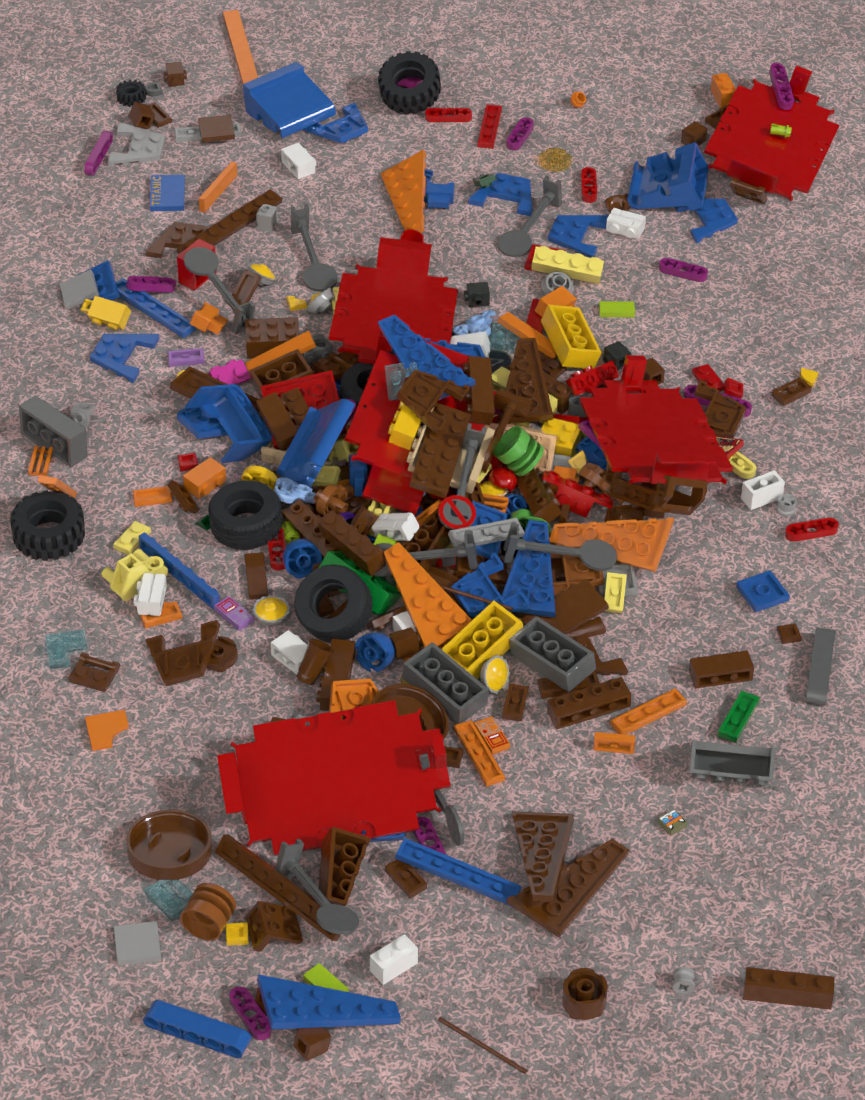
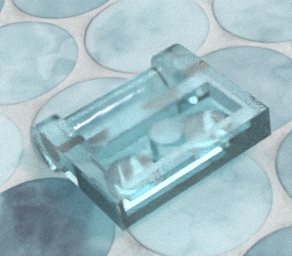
[145,879,193,921]

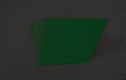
[194,515,211,530]

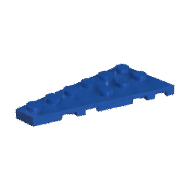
[378,315,475,400]
[502,520,556,618]
[257,974,401,1029]

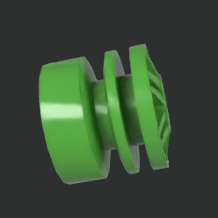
[494,426,544,476]

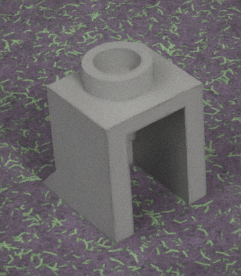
[255,204,278,232]

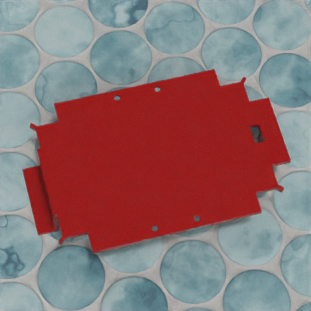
[704,65,840,201]
[328,237,458,364]
[344,340,496,516]
[580,355,733,484]
[217,700,451,856]

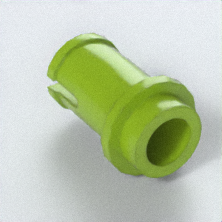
[770,123,792,138]
[281,521,299,543]

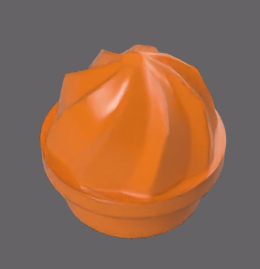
[570,91,586,107]

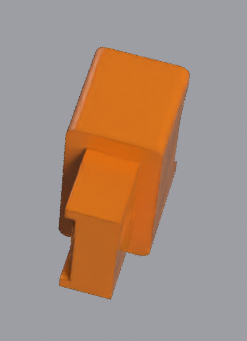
[190,302,228,335]

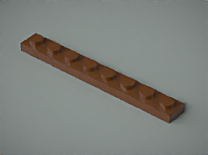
[177,189,283,254]
[215,834,340,941]

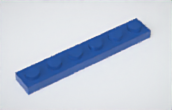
[116,278,196,338]
[139,532,220,610]
[395,838,522,907]

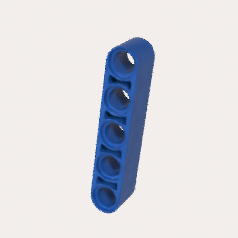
[143,1000,252,1058]

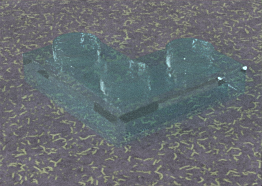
[45,630,87,669]

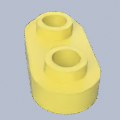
[729,451,756,479]

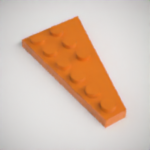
[381,149,426,233]
[549,517,674,573]
[383,542,472,648]

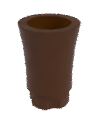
[296,639,334,685]

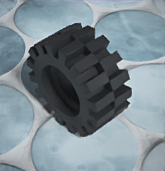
[116,80,146,107]

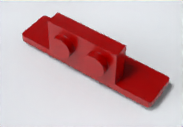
[566,361,619,396]
[542,470,614,518]

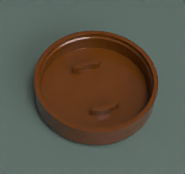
[371,684,449,741]
[126,809,212,880]

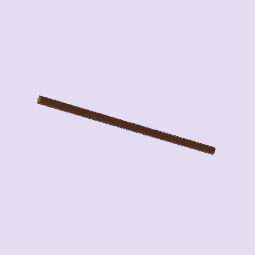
[439,584,513,611]
[438,1017,528,1074]

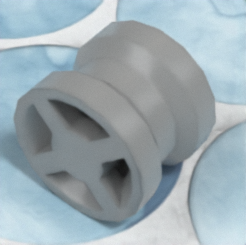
[777,493,797,517]
[673,967,695,994]

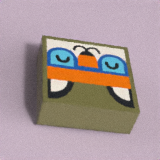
[658,809,687,836]

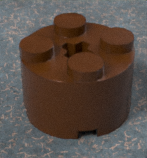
[562,968,608,1020]

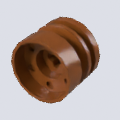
[180,883,236,941]

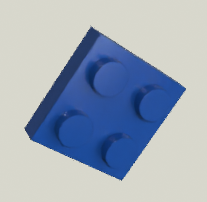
[736,570,790,613]

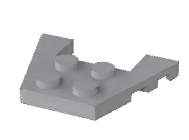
[108,123,166,166]

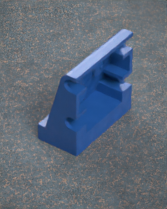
[242,62,336,138]
[627,142,709,211]
[276,399,355,487]

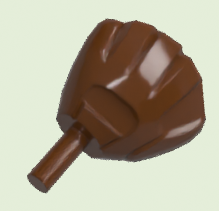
[605,193,629,213]

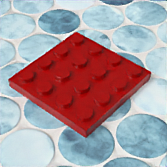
[260,370,347,450]

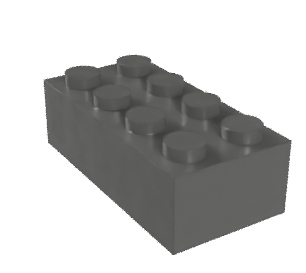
[19,395,88,468]
[509,616,596,692]
[403,642,489,724]

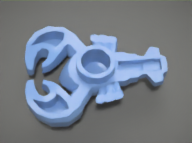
[453,310,496,336]
[274,477,316,504]

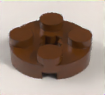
[207,636,238,672]

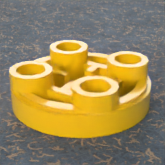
[241,466,278,490]

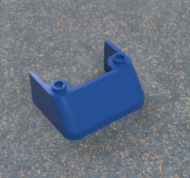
[185,384,272,463]

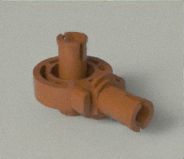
[578,463,624,505]
[313,484,354,516]

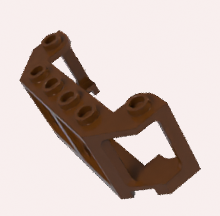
[605,462,708,516]

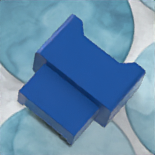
[425,181,454,210]
[348,454,367,496]

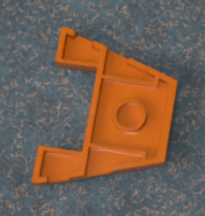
[329,678,379,720]

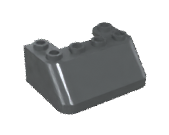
[689,740,776,785]

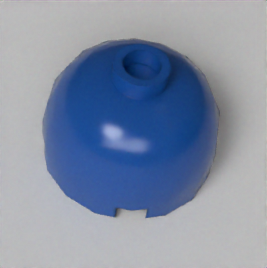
[282,539,322,579]
[355,632,395,673]

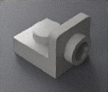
[71,402,95,428]

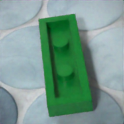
[717,690,760,743]

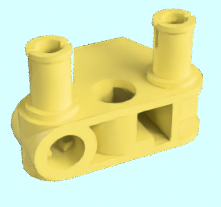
[101,549,168,601]

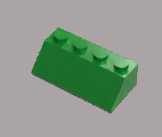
[319,551,402,615]

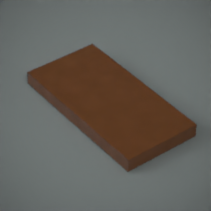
[522,579,609,635]

